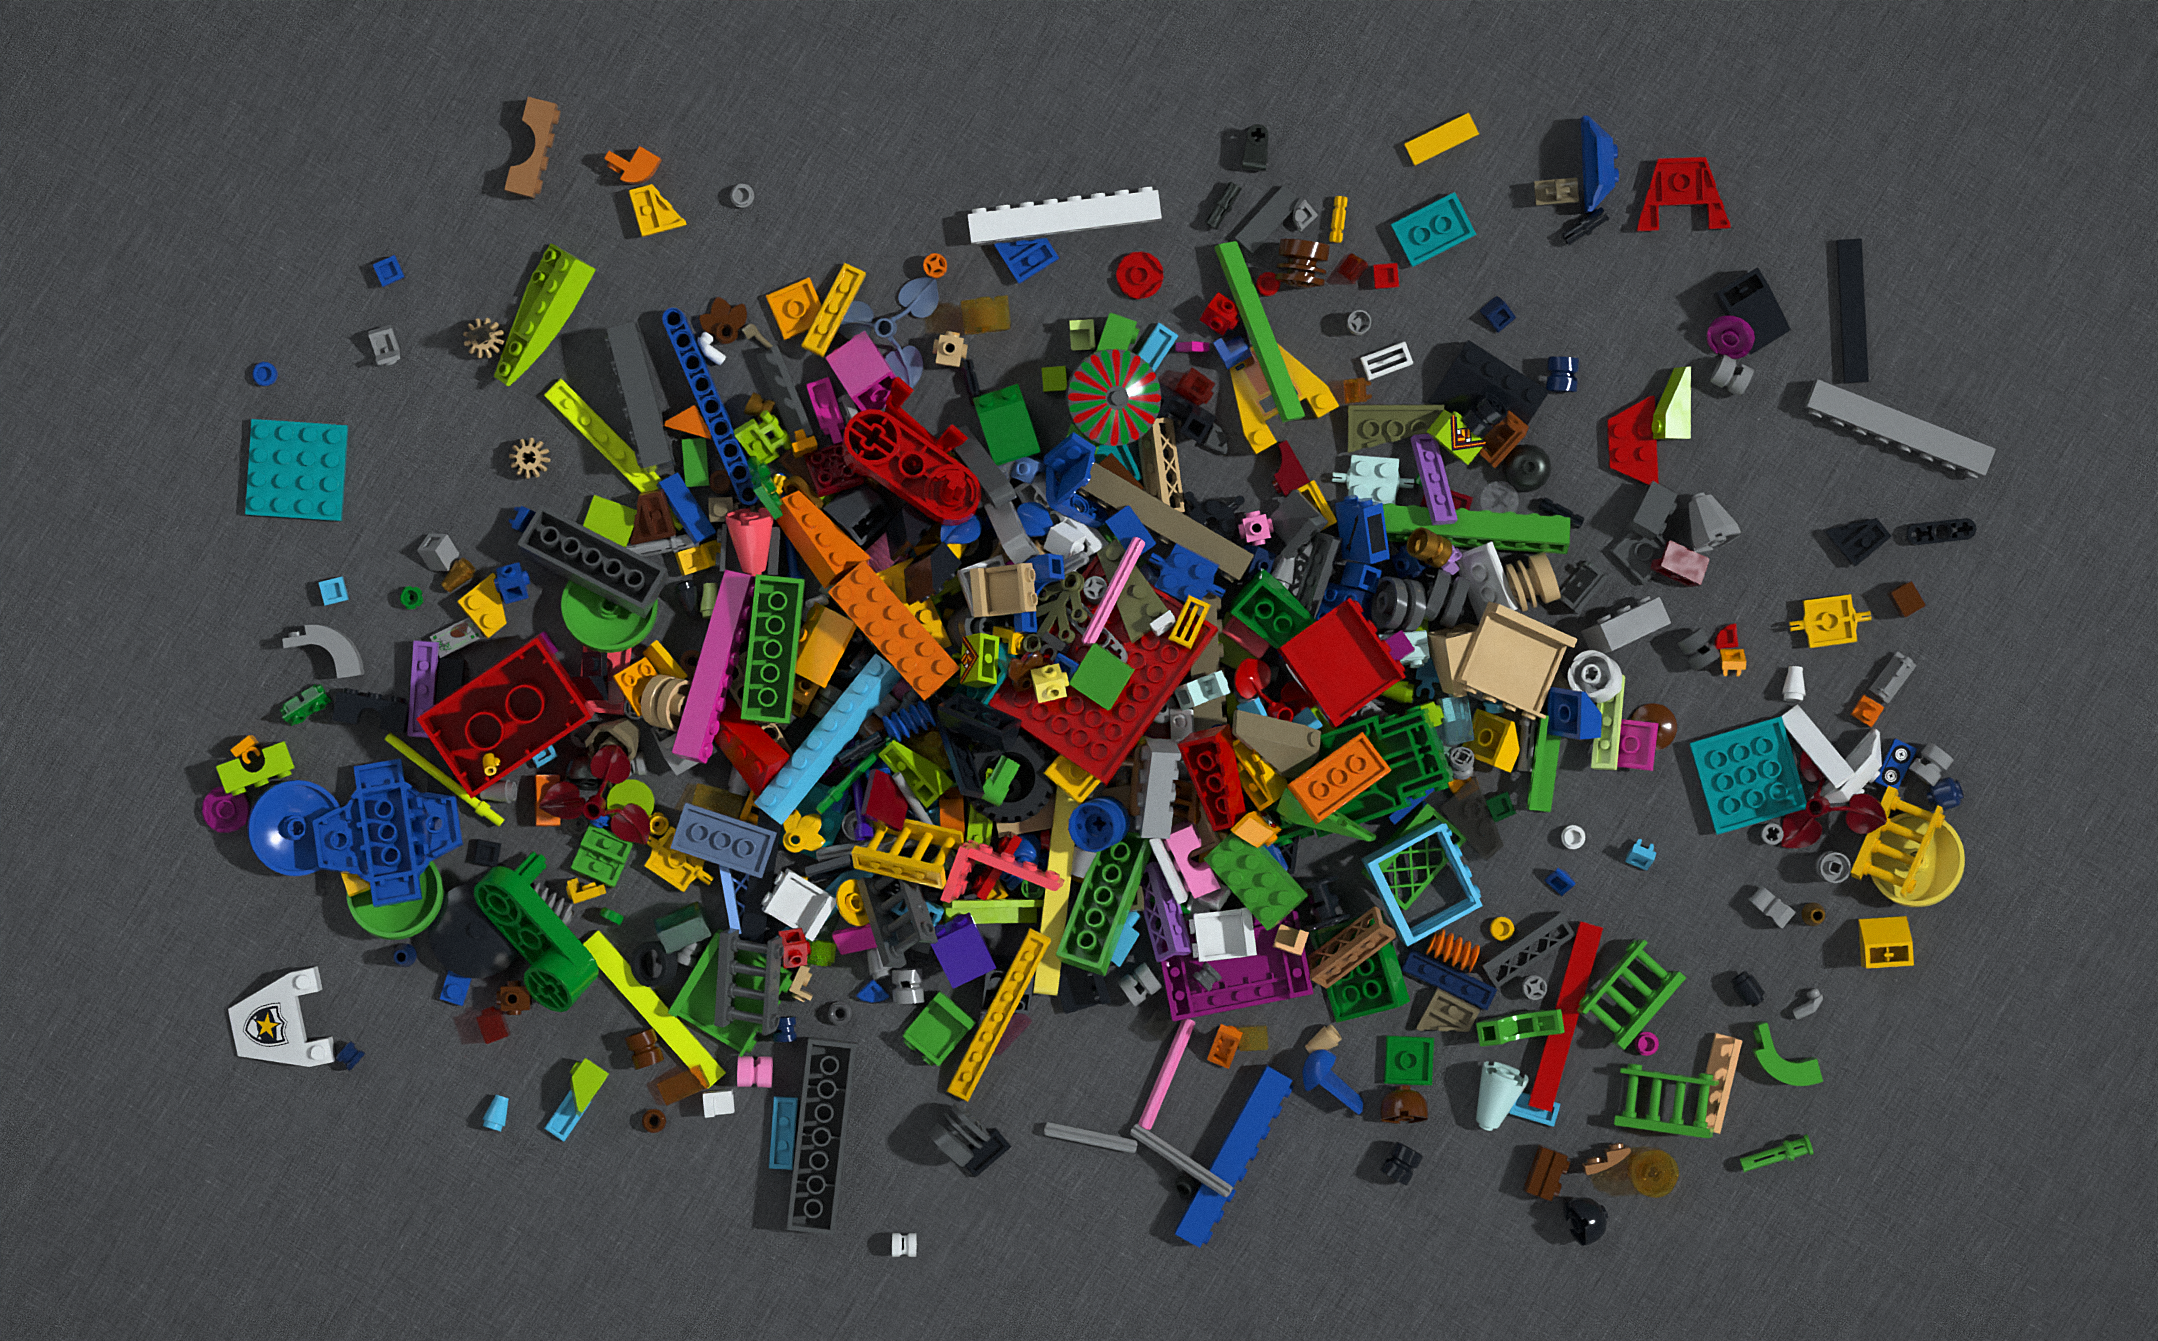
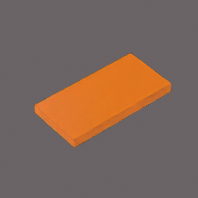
[1287,732,1391,825]

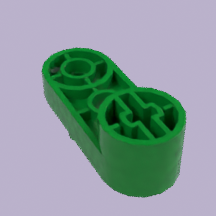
[474,851,599,1012]

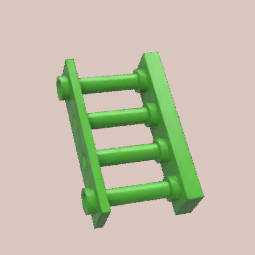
[1577,939,1686,1050]
[1614,1063,1719,1139]

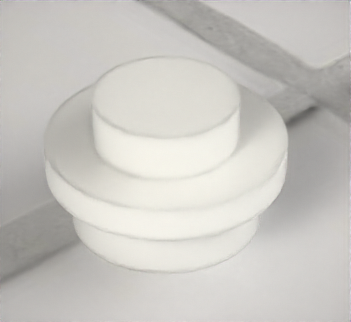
[1561,825,1585,849]

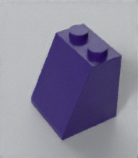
[930,912,996,989]

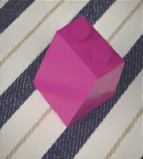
[825,331,897,411]

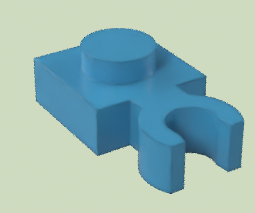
[1415,657,1439,699]

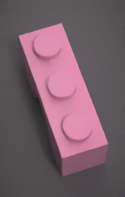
[1163,820,1221,899]

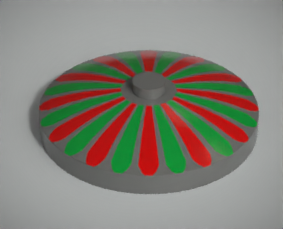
[1065,349,1161,446]

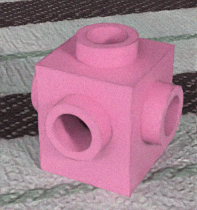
[1238,511,1274,546]

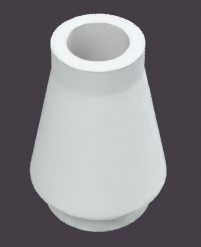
[1782,666,1806,702]

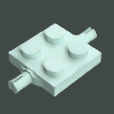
[1332,455,1414,505]

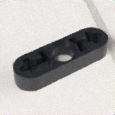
[1906,518,1977,545]

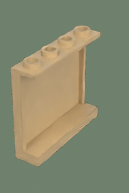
[1456,601,1578,720]

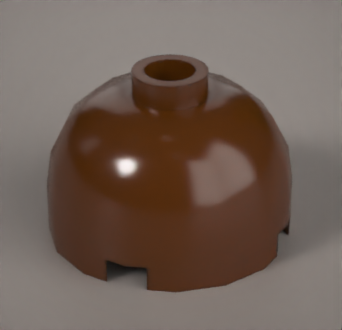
[1380,1085,1428,1124]

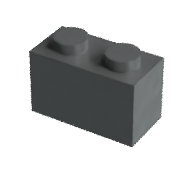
[1626,481,1678,541]

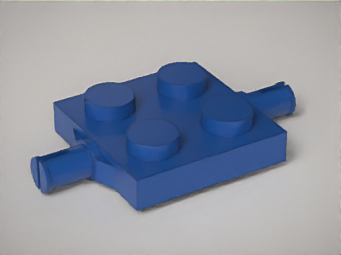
[1149,543,1226,607]

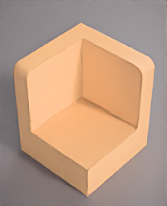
[1272,925,1309,956]

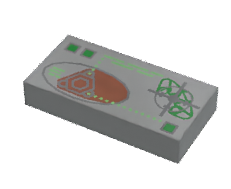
[430,617,484,658]

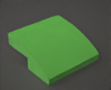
[570,823,634,889]

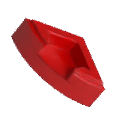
[1714,623,1738,649]

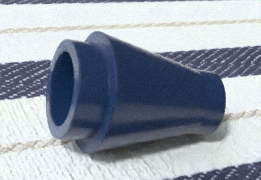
[393,943,417,967]

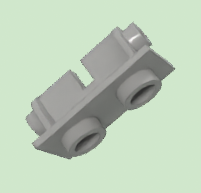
[1869,651,1917,703]

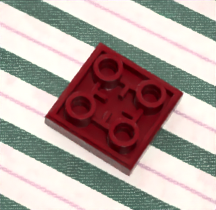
[803,443,864,498]
[861,769,909,832]

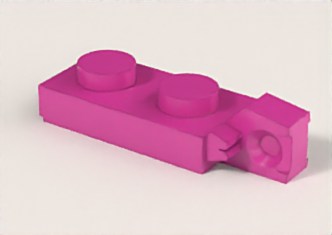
[806,377,845,444]

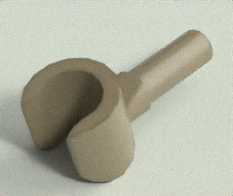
[742,324,773,350]

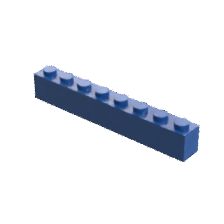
[1174,1064,1294,1248]

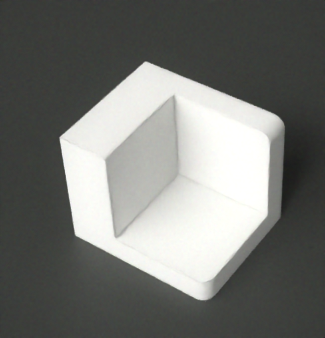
[703,1089,735,1118]

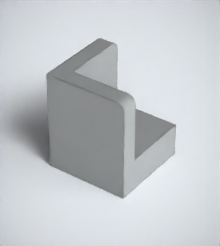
[417,533,459,571]

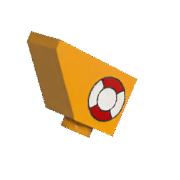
[1231,809,1282,848]

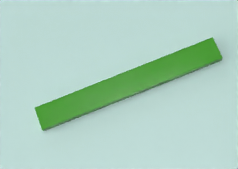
[1214,241,1305,423]

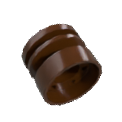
[1275,238,1330,288]

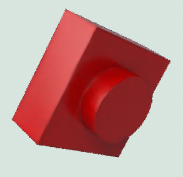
[1373,263,1399,289]

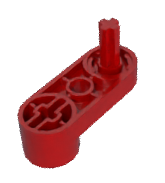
[842,409,981,526]

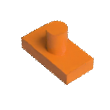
[1207,1024,1243,1069]

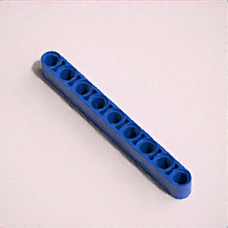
[662,308,761,506]

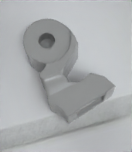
[1748,885,1796,929]

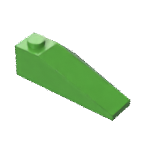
[1276,787,1376,842]

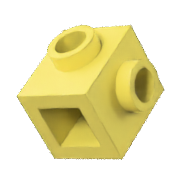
[1030,663,1069,703]

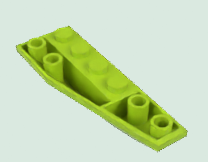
[494,243,596,386]

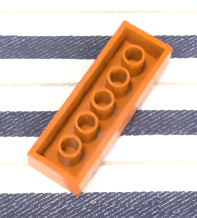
[828,560,961,701]

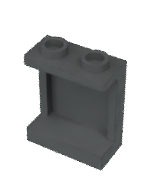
[716,524,781,576]

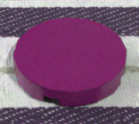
[1706,316,1755,359]
[202,786,251,833]

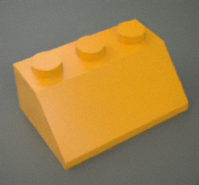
[796,602,857,688]

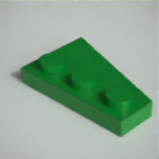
[747,456,783,520]

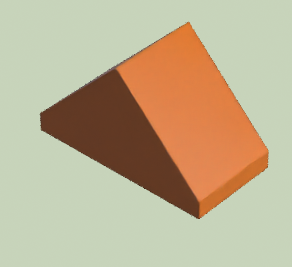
[664,405,712,440]

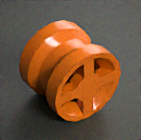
[923,253,947,279]

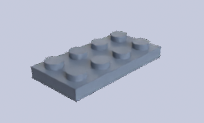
[670,802,777,878]

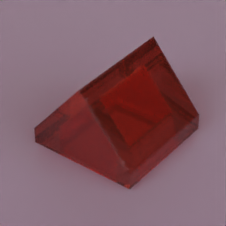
[1337,253,1368,285]

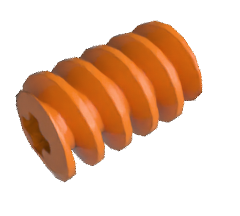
[1425,928,1480,973]

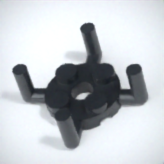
[1184,491,1245,543]

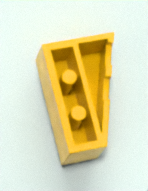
[1233,738,1288,811]

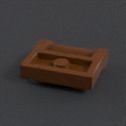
[1169,777,1201,825]

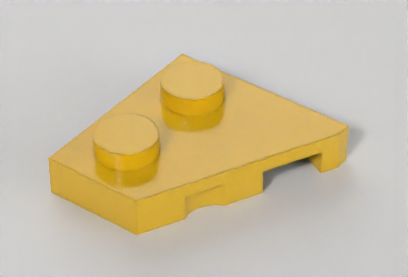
[628,184,687,237]
[457,573,507,639]

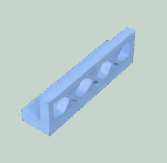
[719,865,749,934]

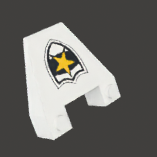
[228,966,337,1067]

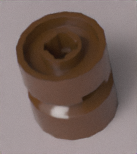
[624,1028,664,1070]

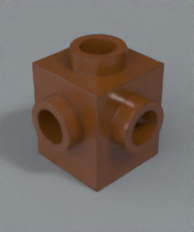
[496,980,532,1015]

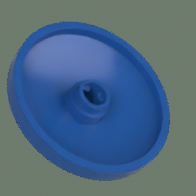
[247,780,340,876]

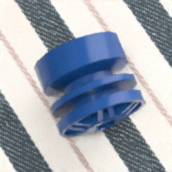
[1068,795,1130,852]

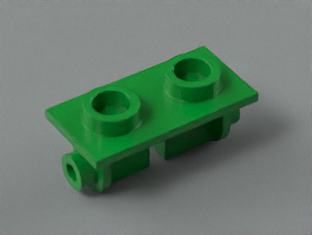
[280,684,332,726]

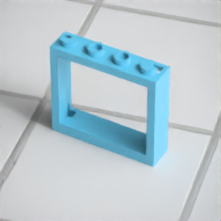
[1361,819,1483,946]

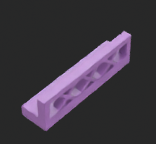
[1139,862,1193,962]

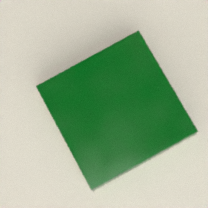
[1384,1035,1434,1086]

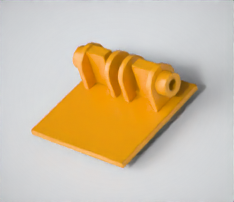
[613,656,658,717]

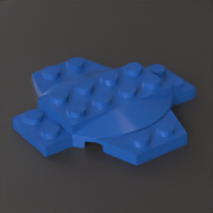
[313,758,463,908]

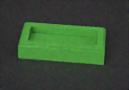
[682,438,710,487]

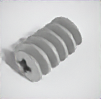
[533,882,578,926]

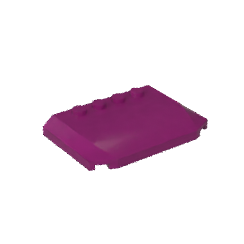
[1161,910,1314,1022]

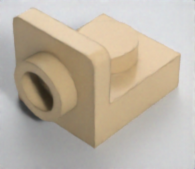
[789,965,813,1002]

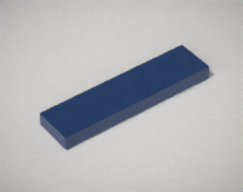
[1401,948,1497,1010]

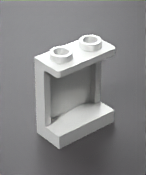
[761,868,836,941]
[1189,908,1257,962]

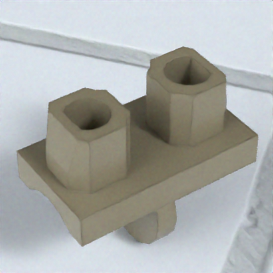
[1534,178,1579,206]

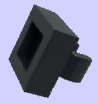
[1040,631,1071,662]

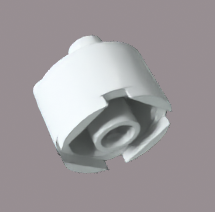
[1568,650,1622,703]

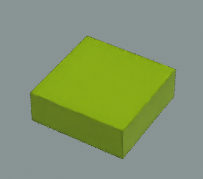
[1042,366,1067,392]

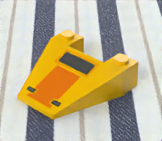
[1229,344,1339,455]

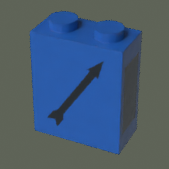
[1335,495,1390,564]

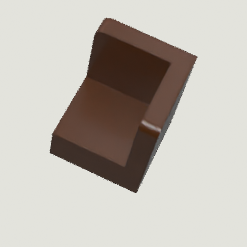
[1887,581,1925,618]

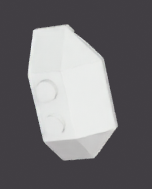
[1811,729,1882,803]

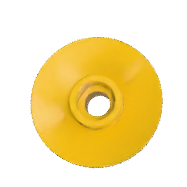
[836,879,869,926]

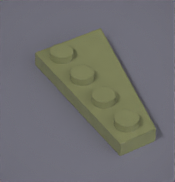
[1347,404,1444,453]
[1097,539,1168,643]

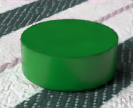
[599,907,624,925]

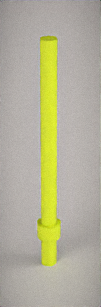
[384,732,505,827]

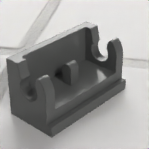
[1558,560,1609,614]

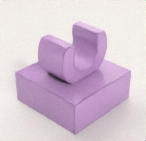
[1441,545,1463,575]

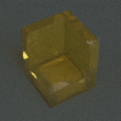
[1237,1024,1268,1052]

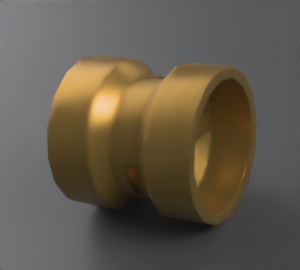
[744,392,776,423]

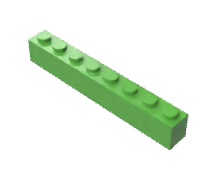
[1383,503,1570,554]

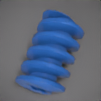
[882,700,937,742]

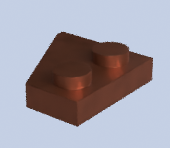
[630,488,677,545]

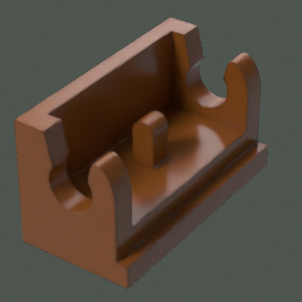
[1479,410,1529,468]

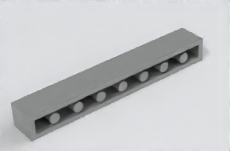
[1804,380,1996,479]

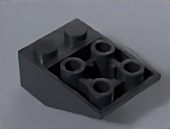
[1713,267,1791,355]

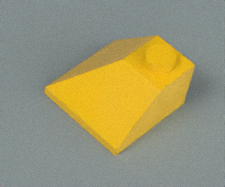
[1462,708,1520,773]

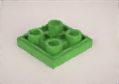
[1069,643,1135,710]

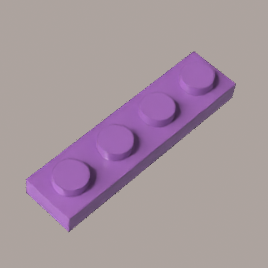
[1411,434,1458,525]
[407,640,439,738]

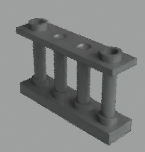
[857,855,938,968]
[714,928,784,1035]

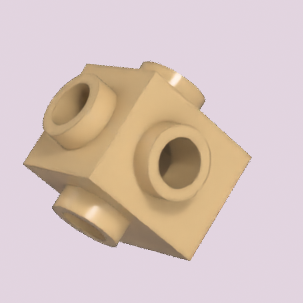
[933,331,968,368]

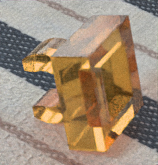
[1344,378,1372,404]

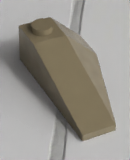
[1232,710,1321,781]

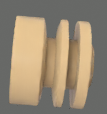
[1505,552,1561,612]

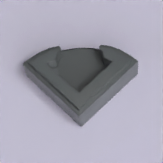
[1204,423,1228,455]

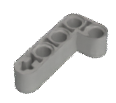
[981,491,1040,564]

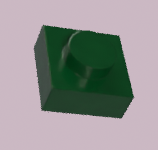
[1484,791,1517,823]

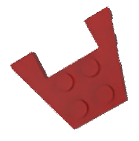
[1636,157,1731,232]
[873,377,968,474]

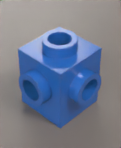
[494,562,530,604]

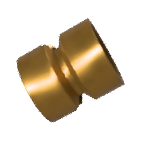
[1406,527,1452,568]

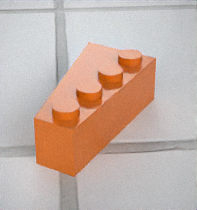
[776,490,871,589]

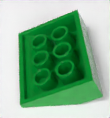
[1309,910,1410,1023]

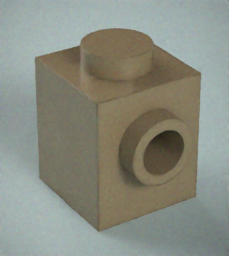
[708,497,739,523]

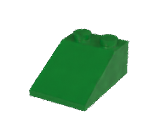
[973,384,1041,466]
[1230,568,1317,649]

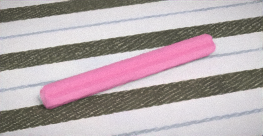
[1082,537,1145,647]
[1138,1019,1195,1130]

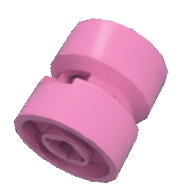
[737,1056,773,1088]

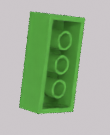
[1204,832,1308,931]

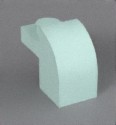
[1174,670,1230,711]

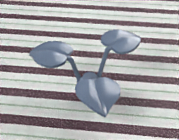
[838,277,939,388]

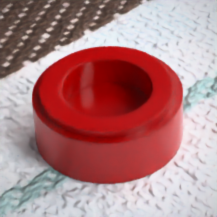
[1256,272,1280,296]

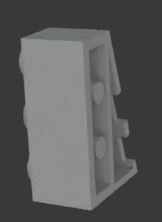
[1581,596,1671,653]

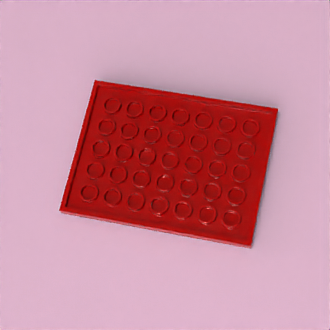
[988,554,1218,785]

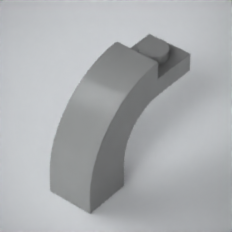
[282,625,364,678]

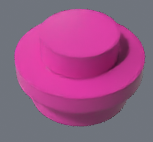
[1634,1032,1659,1056]

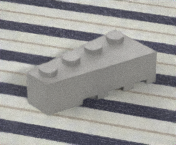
[1135,738,1181,839]

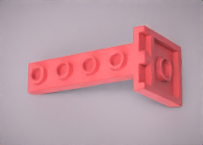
[940,839,1065,903]

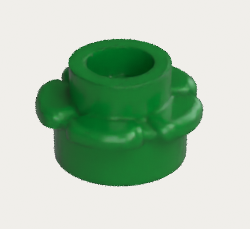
[400,586,424,609]

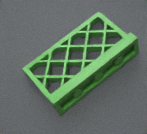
[1361,800,1468,911]

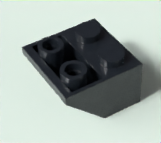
[822,483,895,547]
[885,502,934,562]
[904,541,962,606]
[982,954,1034,1015]

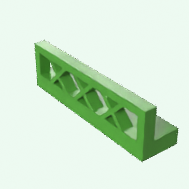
[1526,715,1561,812]

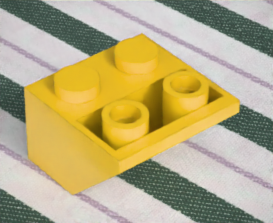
[1858,916,1914,969]

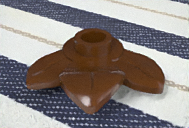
[700,297,747,344]
[1007,650,1049,692]

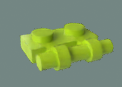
[733,410,792,464]

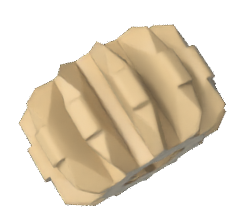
[463,318,504,358]
[509,438,551,479]

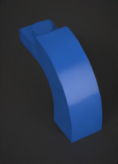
[1013,553,1065,634]

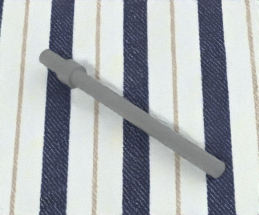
[892,772,973,891]

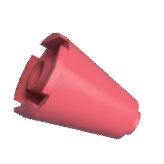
[726,508,774,576]

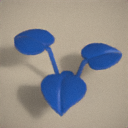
[940,465,1054,544]

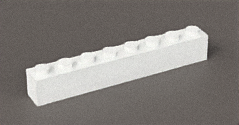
[968,187,1162,245]

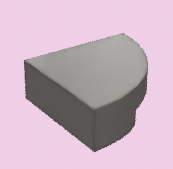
[1293,197,1318,232]

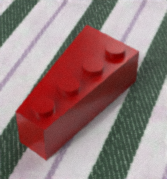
[1177,724,1246,831]

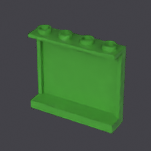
[668,928,793,1057]

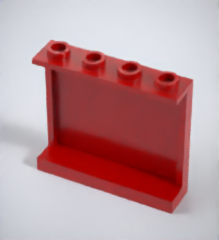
[1277,598,1406,728]

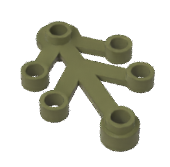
[1023,571,1088,654]

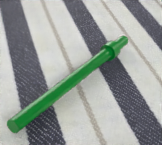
[815,708,918,814]

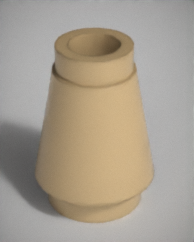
[1305,1024,1342,1054]

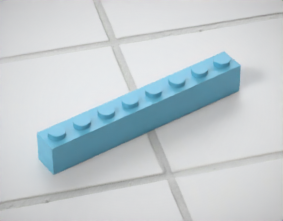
[754,653,902,825]

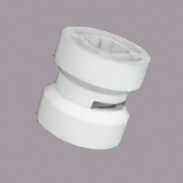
[892,1233,917,1257]

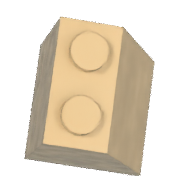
[1427,623,1478,697]

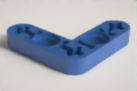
[1046,465,1108,529]

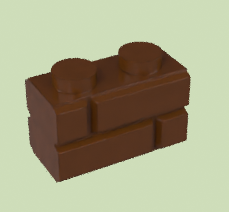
[1523,1144,1570,1201]

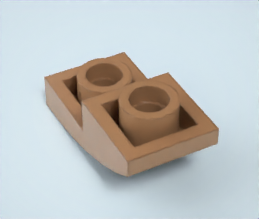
[1582,1142,1631,1175]

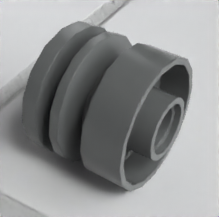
[927,1103,991,1167]

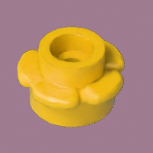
[648,812,669,836]

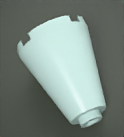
[1476,1061,1529,1131]

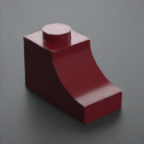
[1271,440,1310,496]

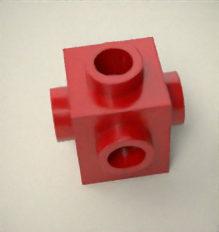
[1199,292,1240,336]
[778,928,811,969]

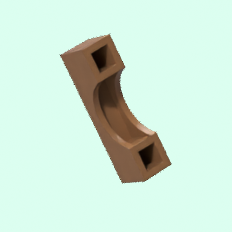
[504,97,561,199]

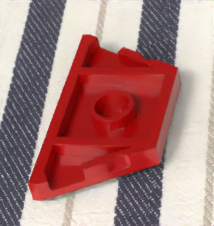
[1607,396,1659,484]

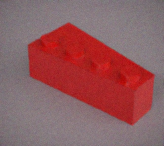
[714,695,790,798]

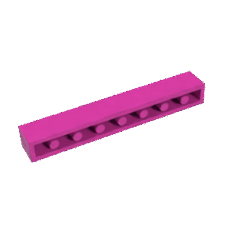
[672,570,755,764]

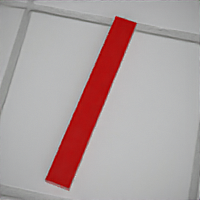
[1528,921,1603,1112]

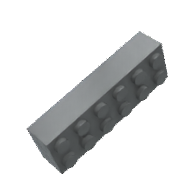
[604,322,676,473]
[517,505,668,618]

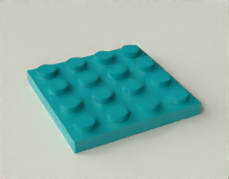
[245,419,349,521]
[1689,716,1807,835]

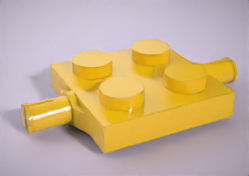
[1789,594,1871,648]
[644,826,714,892]

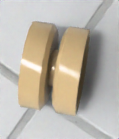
[641,674,692,732]

